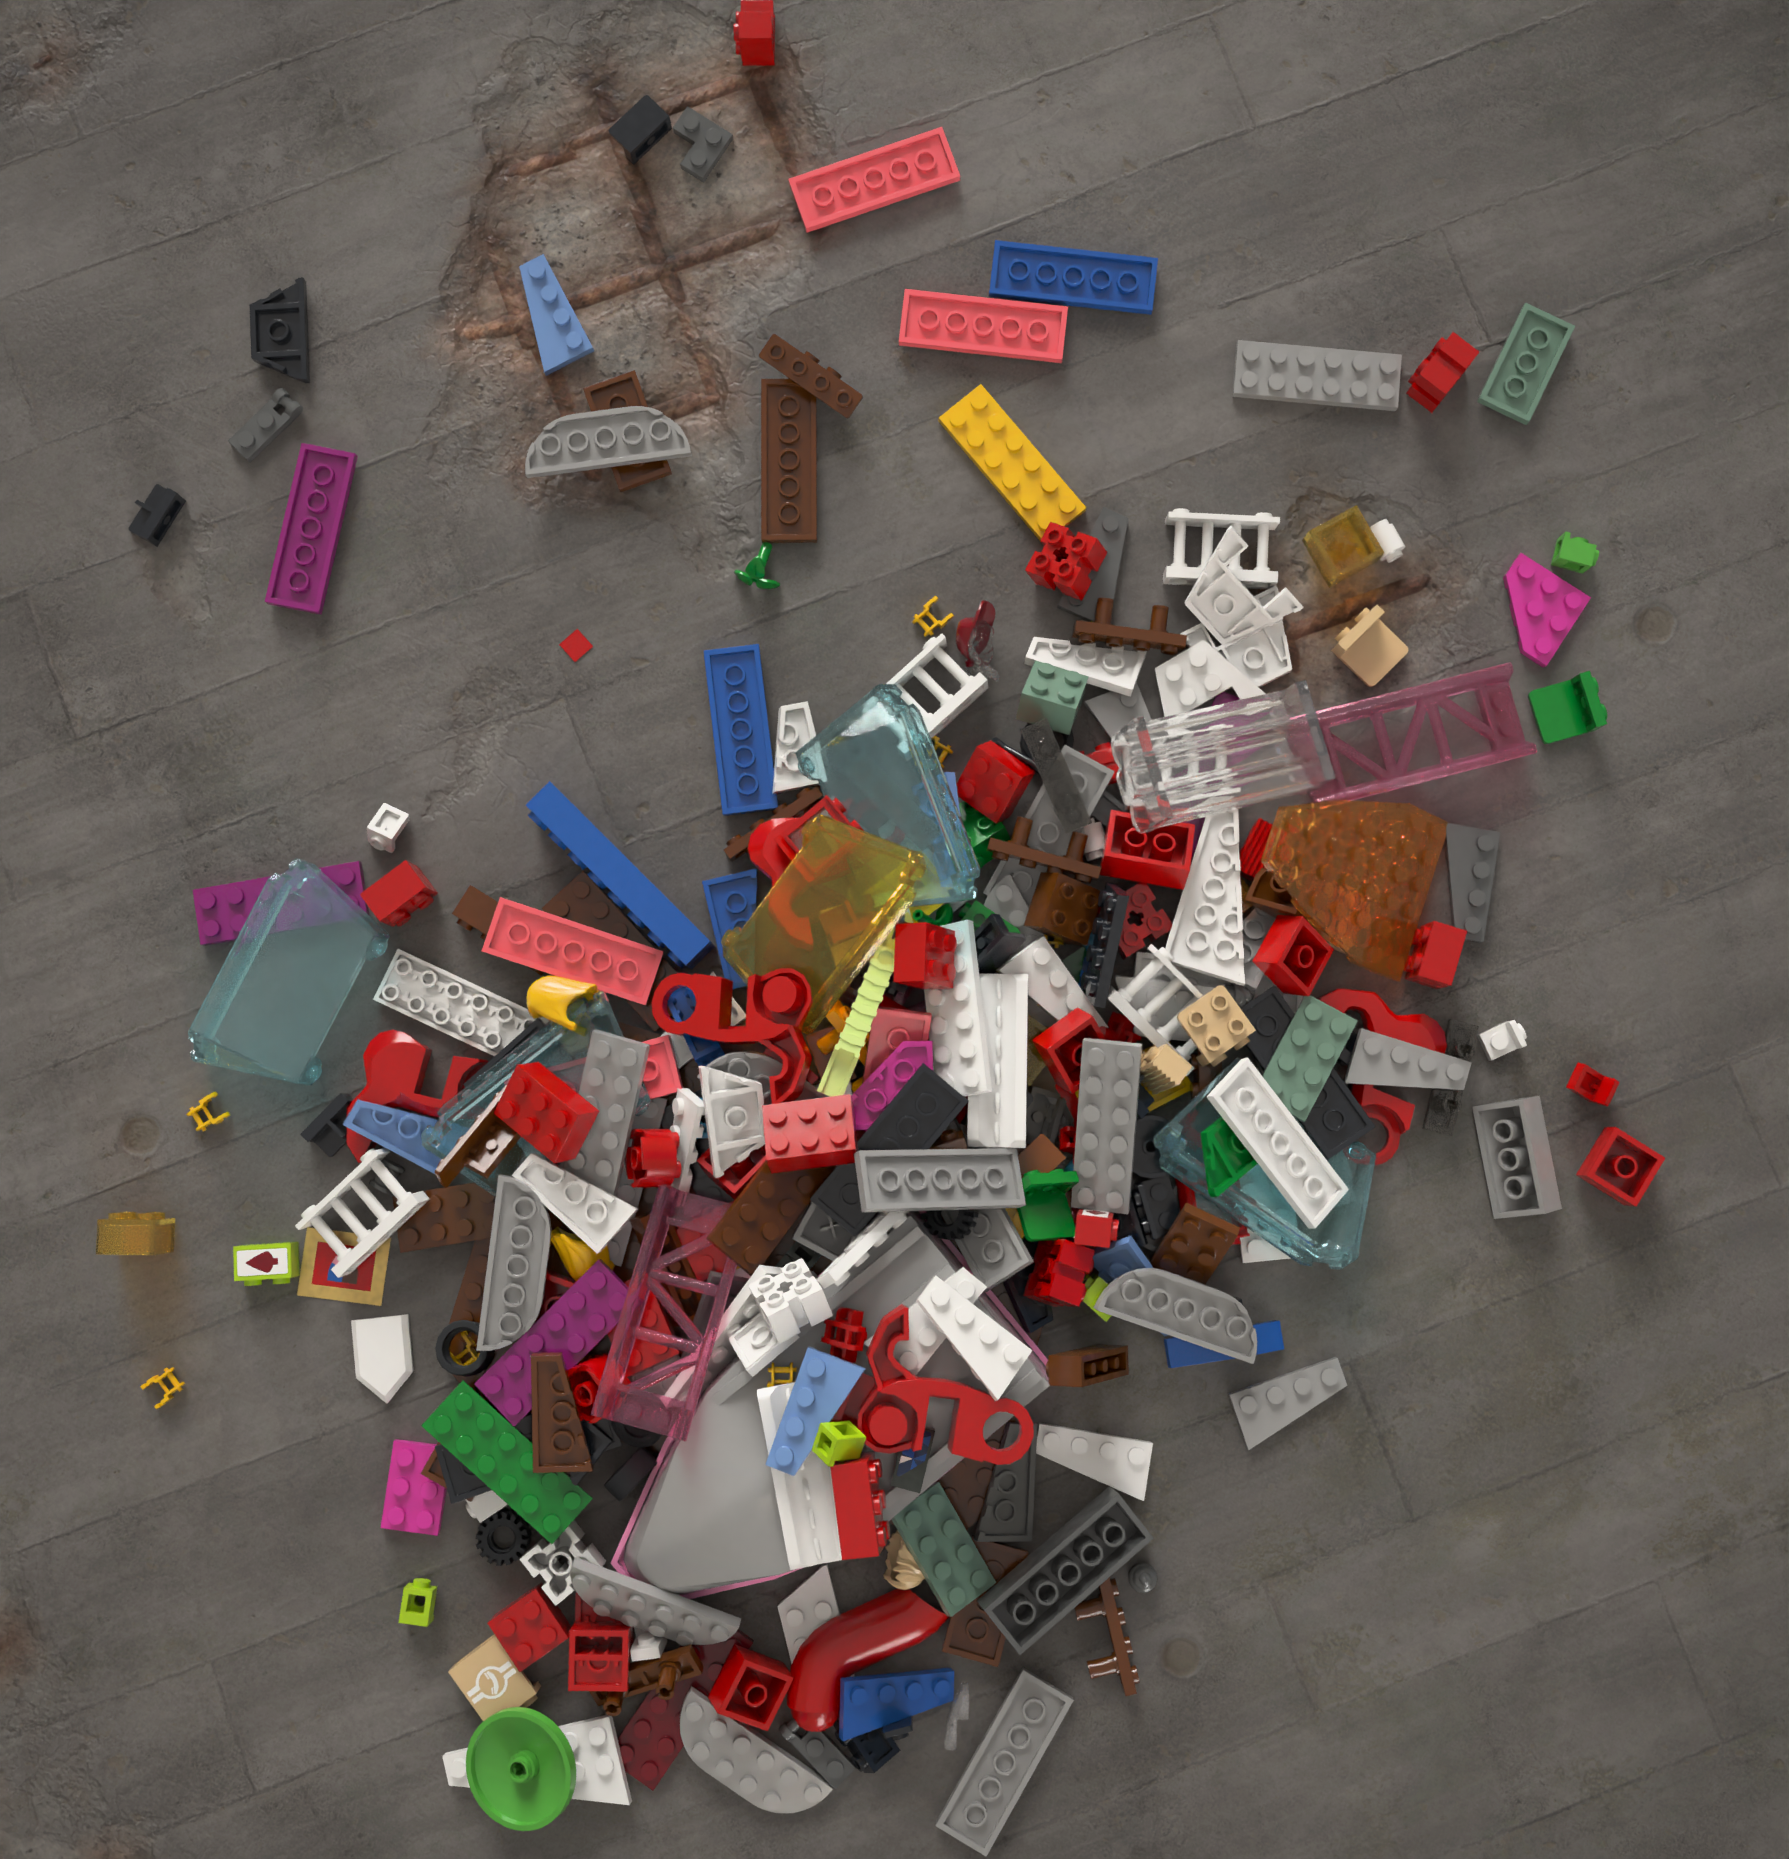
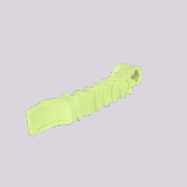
[817,909,913,1097]

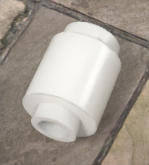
[1367,519,1405,563]
[1081,818,1105,861]

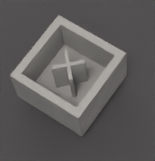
[792,1201,868,1261]

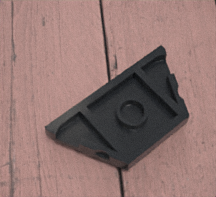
[249,277,310,383]

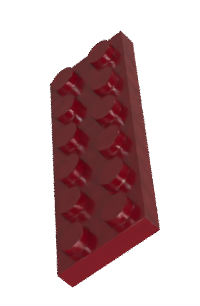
[617,1629,754,1791]

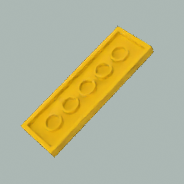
[938,384,1086,542]

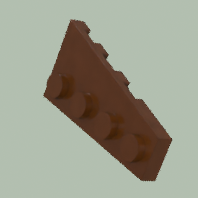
[531,1352,594,1473]

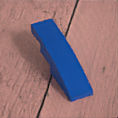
[667,972,725,1066]
[1164,1320,1284,1368]

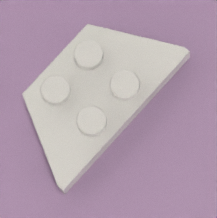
[1115,975,1217,1041]
[698,1066,765,1178]
[777,1563,855,1677]

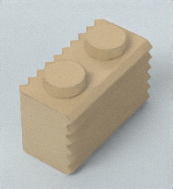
[1140,1044,1192,1095]

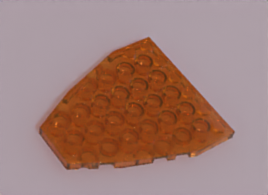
[1261,800,1449,982]

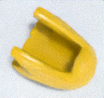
[526,976,599,1037]
[551,1227,615,1282]

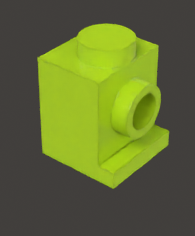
[812,1421,866,1467]
[398,1578,438,1627]

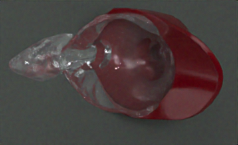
[956,600,1000,682]

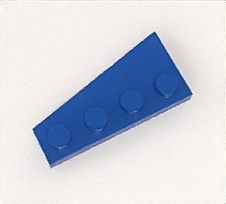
[702,868,757,990]
[839,1668,954,1741]

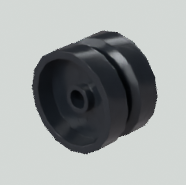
[1133,1115,1184,1179]

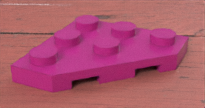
[1503,553,1591,668]
[851,1041,933,1130]

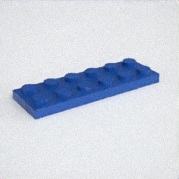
[989,240,1158,315]
[704,644,778,816]

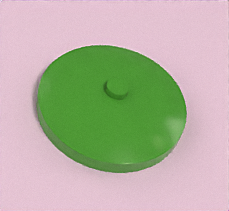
[466,1707,576,1831]

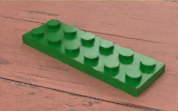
[421,1380,593,1544]

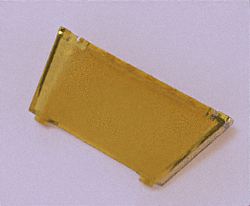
[721,814,926,1035]

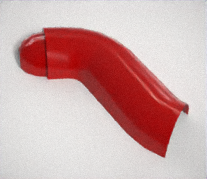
[787,1589,949,1732]

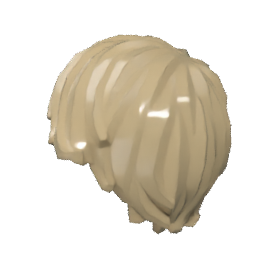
[883,1530,925,1590]

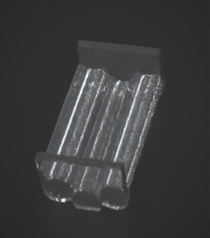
[1111,680,1336,834]

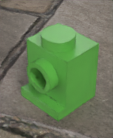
[1551,532,1599,574]

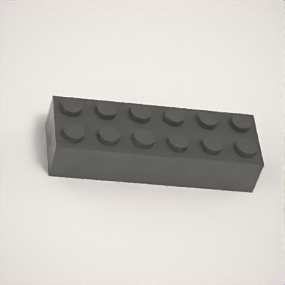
[977,1486,1154,1655]

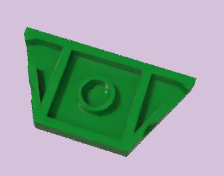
[1200,1116,1258,1197]

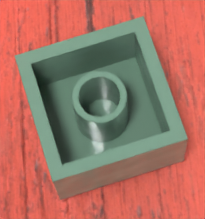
[1016,660,1089,735]

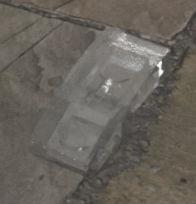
[944,1682,969,1750]

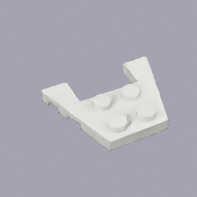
[1184,526,1304,644]
[1180,586,1292,690]
[1155,640,1269,754]

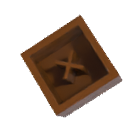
[1024,872,1100,946]

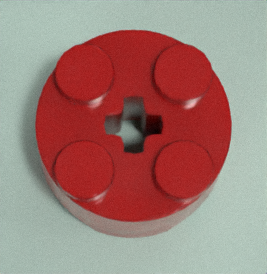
[625,1129,681,1188]
[567,1353,632,1423]

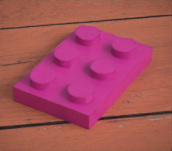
[381,1439,447,1536]

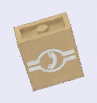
[448,1634,541,1721]

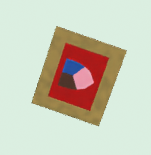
[297,1227,391,1306]

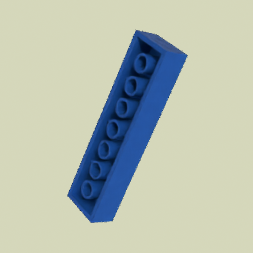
[526,781,715,970]

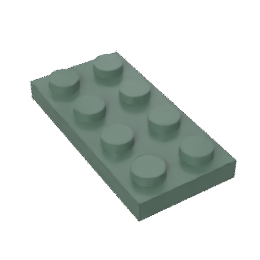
[1477,303,1575,425]
[1262,996,1358,1122]
[892,1482,996,1617]

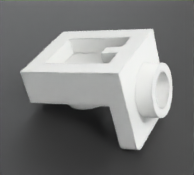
[367,803,409,853]
[1477,1020,1527,1061]
[630,1626,667,1662]

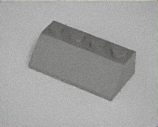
[1472,1096,1562,1219]

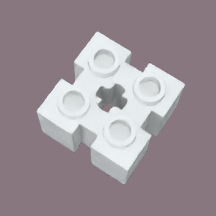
[748,1258,833,1344]
[520,1520,606,1606]

